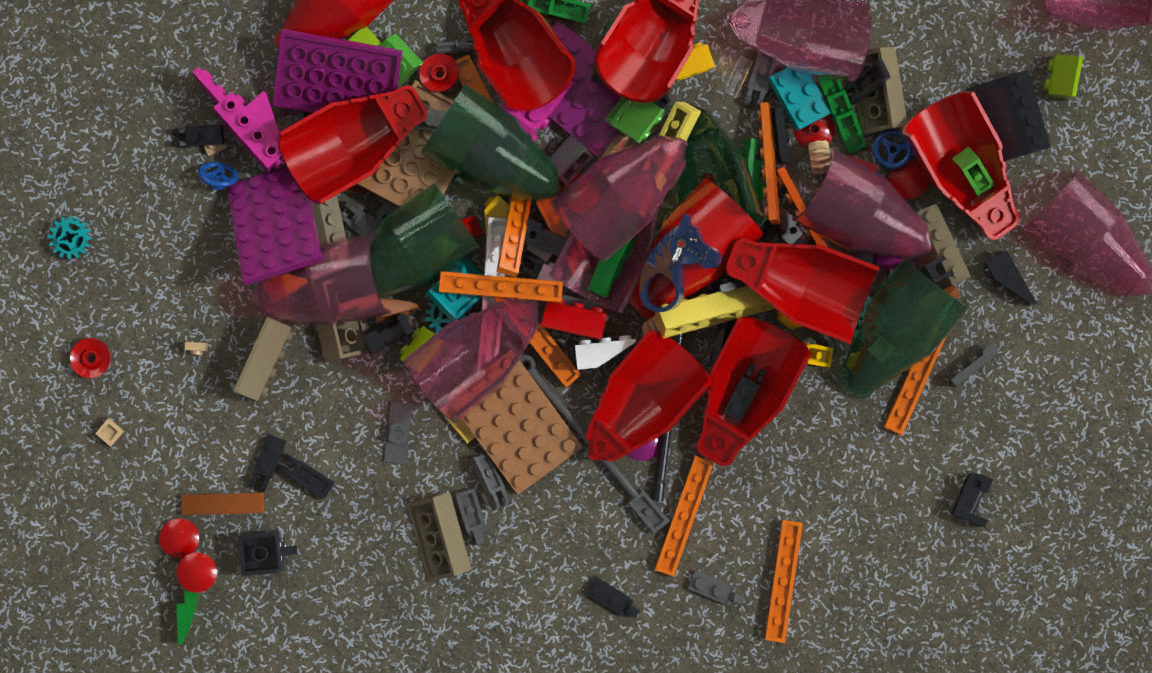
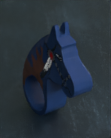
[640,214,722,312]

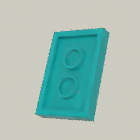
[767,61,832,131]
[426,257,483,323]

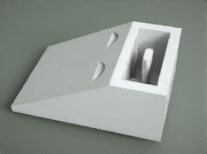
[575,335,636,370]

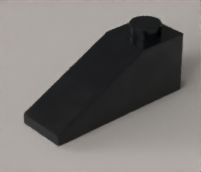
[983,250,1037,306]

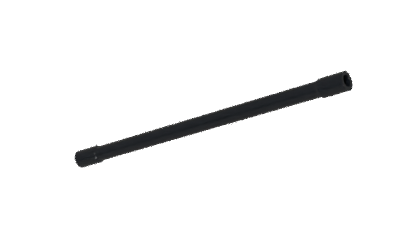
[651,296,690,501]

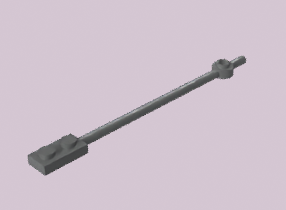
[503,340,669,534]

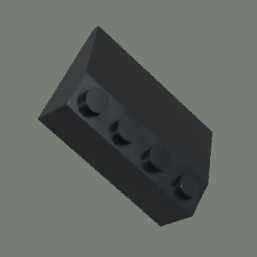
[967,70,1051,161]

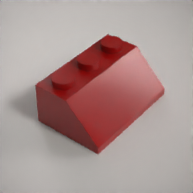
[541,299,608,339]

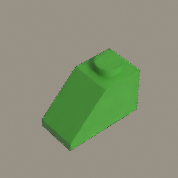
[952,147,995,197]

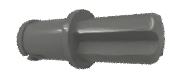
[436,39,476,55]

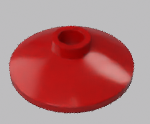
[419,54,459,92]
[794,116,834,149]
[70,338,111,378]

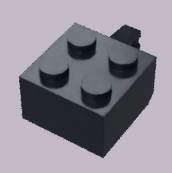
[238,531,298,576]

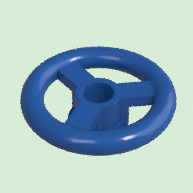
[873,129,913,170]
[198,162,238,190]

